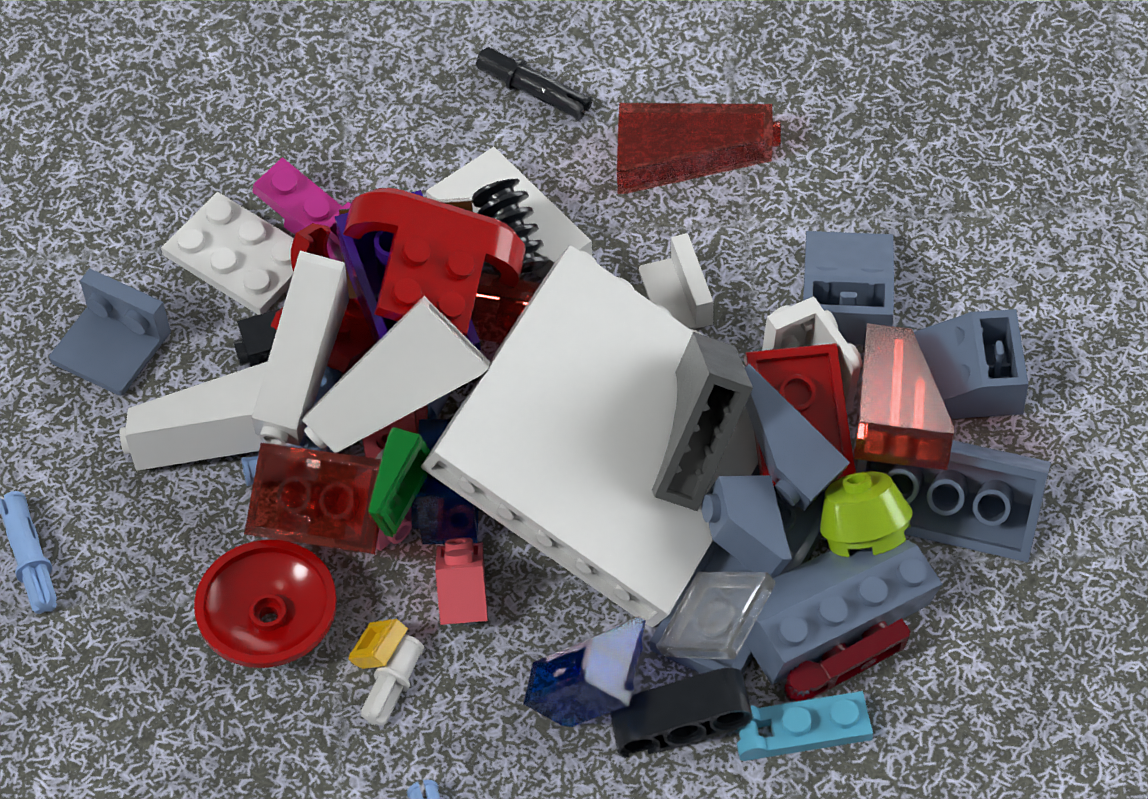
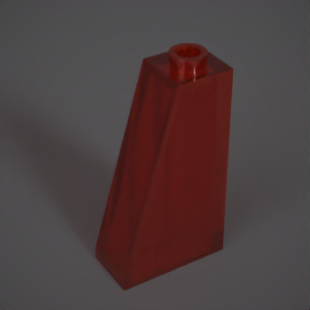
[617,103,781,194]
[853,323,954,471]

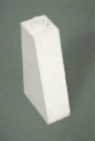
[426,147,592,279]
[252,251,349,447]
[302,296,490,453]
[120,361,292,471]

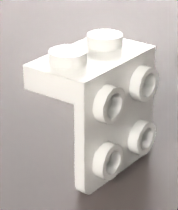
[762,296,862,412]

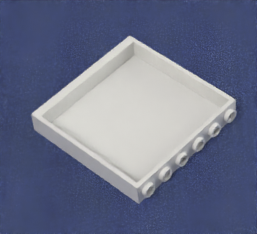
[420,245,758,627]

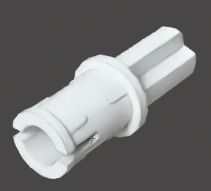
[361,634,424,726]

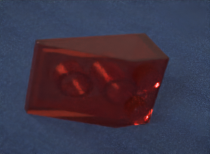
[244,443,382,555]

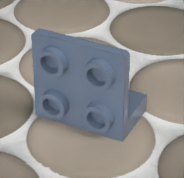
[49,268,171,396]

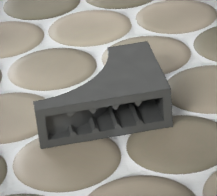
[652,332,753,511]

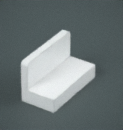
[639,233,713,330]

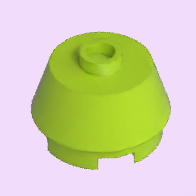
[820,471,912,557]

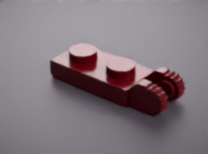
[784,618,911,702]

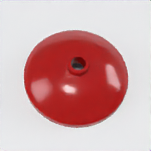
[194,539,337,668]

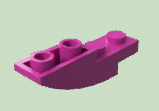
[253,157,351,262]

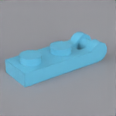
[735,691,873,761]

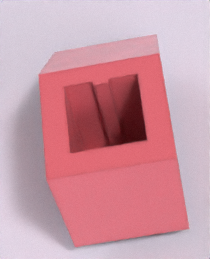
[435,538,488,625]

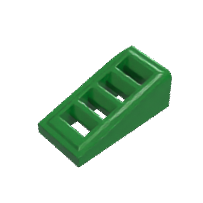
[368,427,430,538]

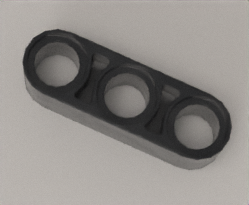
[609,668,753,758]

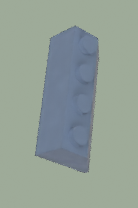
[856,422,1051,562]
[722,540,942,685]

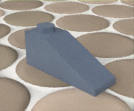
[745,364,850,511]

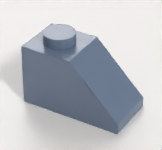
[702,475,791,581]

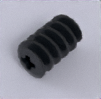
[472,178,549,276]

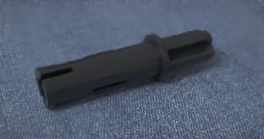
[476,47,592,121]

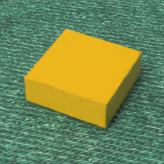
[348,619,408,669]

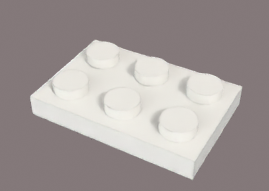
[161,192,294,315]

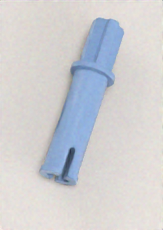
[0,491,57,614]

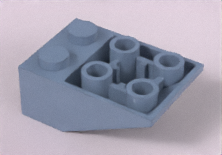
[803,231,894,345]
[878,309,1029,423]

